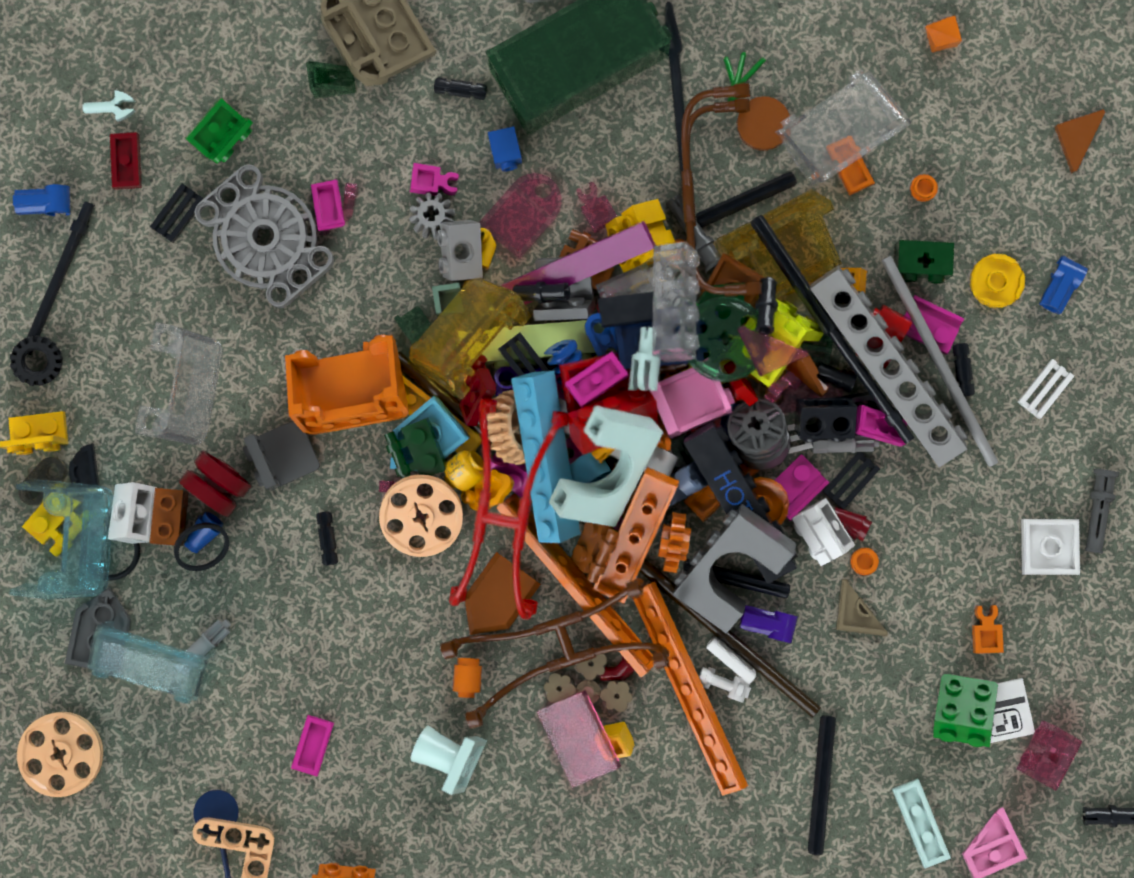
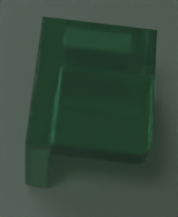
[394,306,436,347]

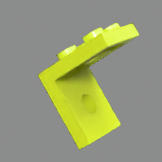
[725,299,824,388]

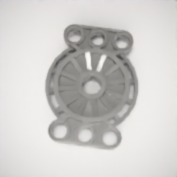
[194,164,334,308]

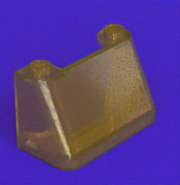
[409,278,531,400]

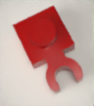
[724,360,759,406]

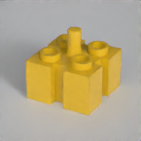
[605,199,678,275]

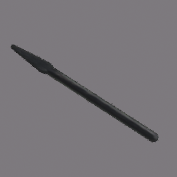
[664,1,685,187]

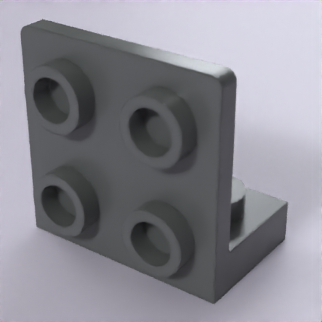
[533,257,595,321]

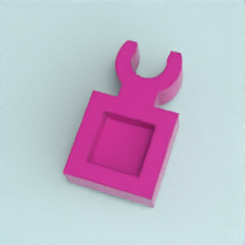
[410,163,459,196]

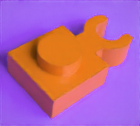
[972,605,1004,654]

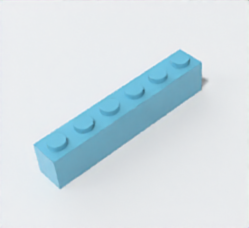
[511,371,581,543]

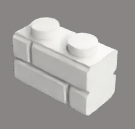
[792,498,855,566]

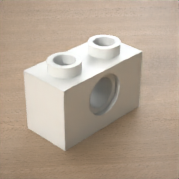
[108,482,157,544]

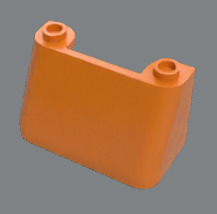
[285,335,409,435]

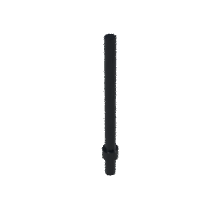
[27,201,95,355]
[827,328,914,444]

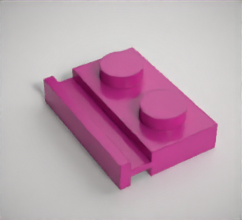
[904,295,964,355]
[774,454,830,521]

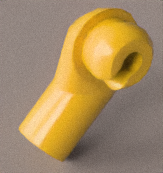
[481,228,496,269]

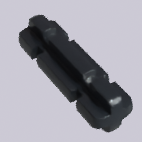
[434,77,487,100]
[953,343,975,397]
[316,511,338,566]

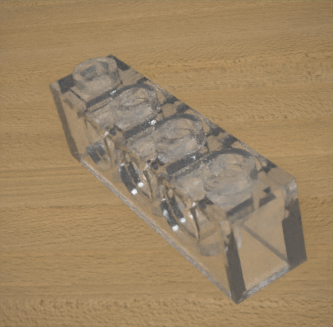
[653,242,699,363]

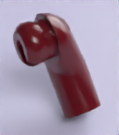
[600,656,635,681]

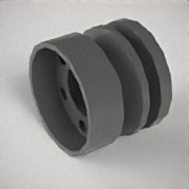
[727,398,791,470]

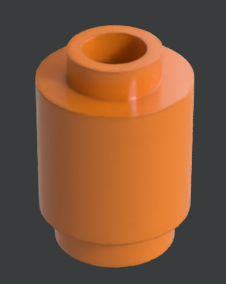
[453,658,482,698]

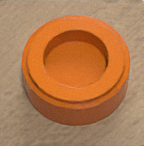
[850,548,879,575]

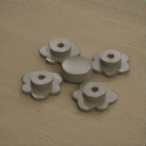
[544,648,633,737]

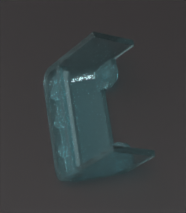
[9,479,113,600]
[87,620,216,704]

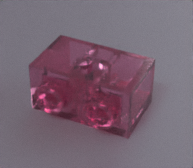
[1016,720,1083,791]

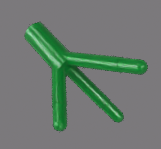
[724,52,766,102]

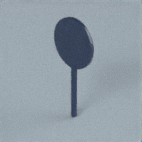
[193,790,239,878]

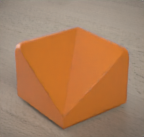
[925,16,962,52]

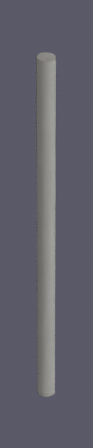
[881,255,998,467]

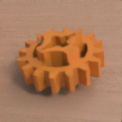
[658,512,691,573]

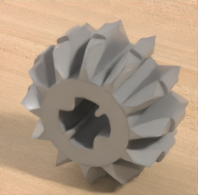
[409,193,455,240]

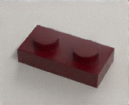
[110,132,142,190]

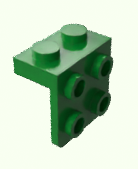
[184,98,253,164]
[933,674,998,747]

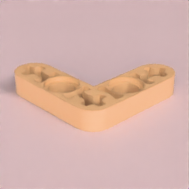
[193,817,274,878]

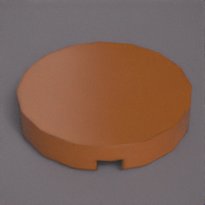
[736,96,791,151]

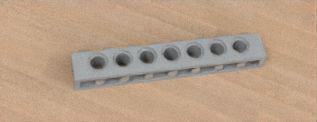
[810,265,968,467]

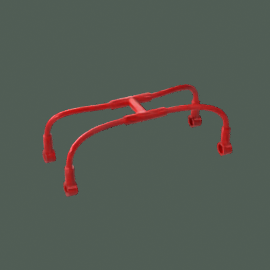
[449,398,568,620]

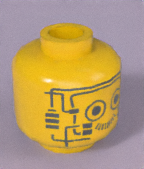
[444,450,484,491]

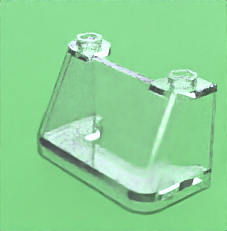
[776,69,912,186]

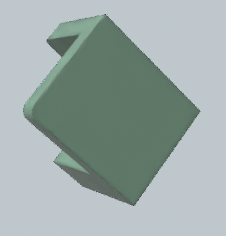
[432,283,465,318]

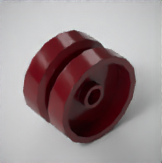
[179,450,252,517]

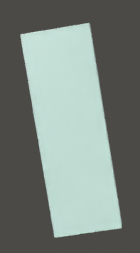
[892,778,950,869]

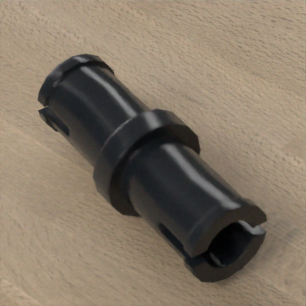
[755,277,778,335]
[512,281,570,304]
[1083,805,1134,828]

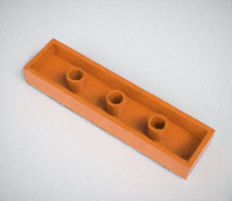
[593,467,679,604]

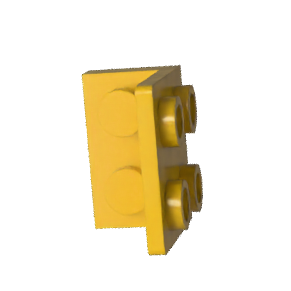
[0,411,68,455]

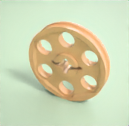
[379,474,463,557]
[17,712,103,797]

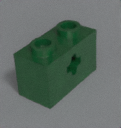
[894,240,954,284]

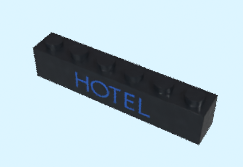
[684,421,798,584]

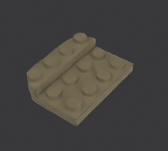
[320,0,436,86]

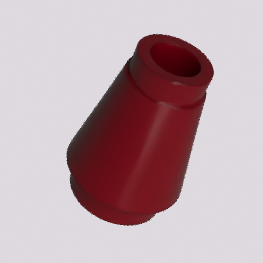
[834,507,872,542]

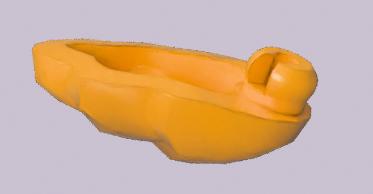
[461,469,515,510]

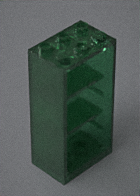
[485,0,672,136]

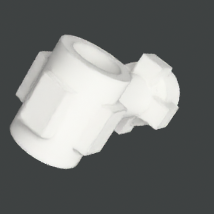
[699,667,751,703]

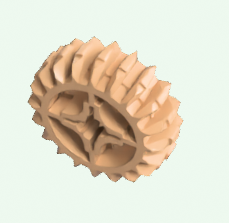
[487,390,525,465]

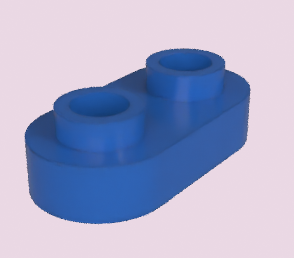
[585,313,617,356]

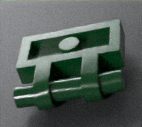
[384,418,446,479]

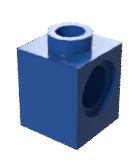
[488,126,522,172]

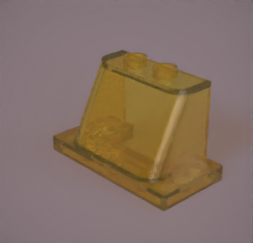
[716,189,842,299]

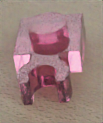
[576,182,618,233]

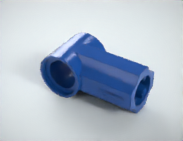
[13,184,70,216]
[1039,256,1088,315]

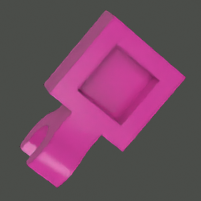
[491,453,528,497]

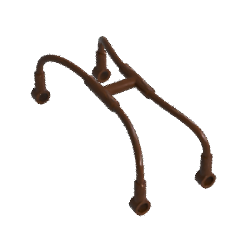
[681,83,762,296]
[440,578,670,729]

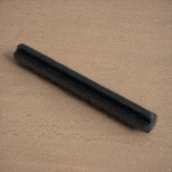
[751,215,837,335]
[808,715,836,855]

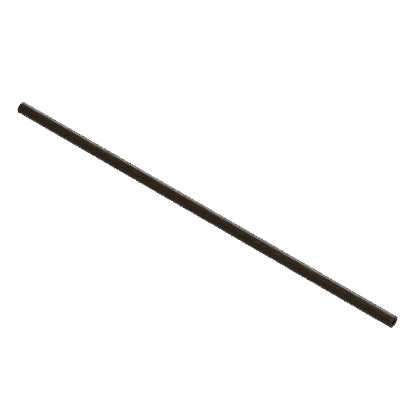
[398,351,821,718]

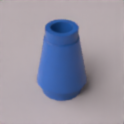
[184,512,223,553]

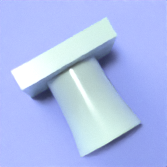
[411,725,487,795]

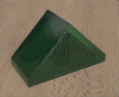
[306,61,356,99]

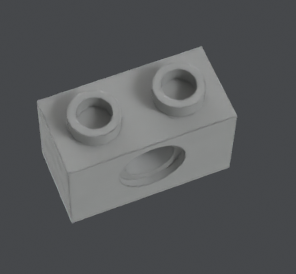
[437,220,483,281]

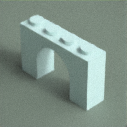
[549,406,663,527]

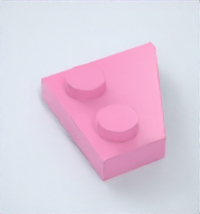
[962,807,1027,878]

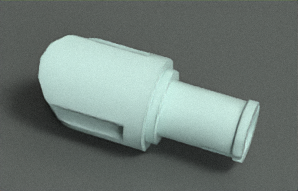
[629,327,661,391]

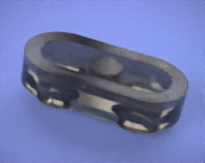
[18,457,68,506]

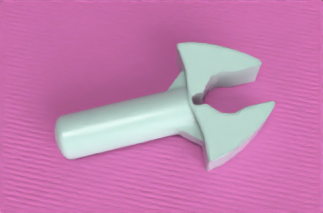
[83,91,135,122]

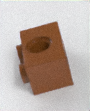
[150,488,189,546]

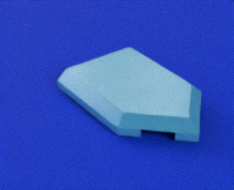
[390,395,470,472]

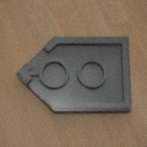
[65,587,131,674]

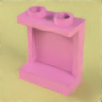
[649,358,735,439]

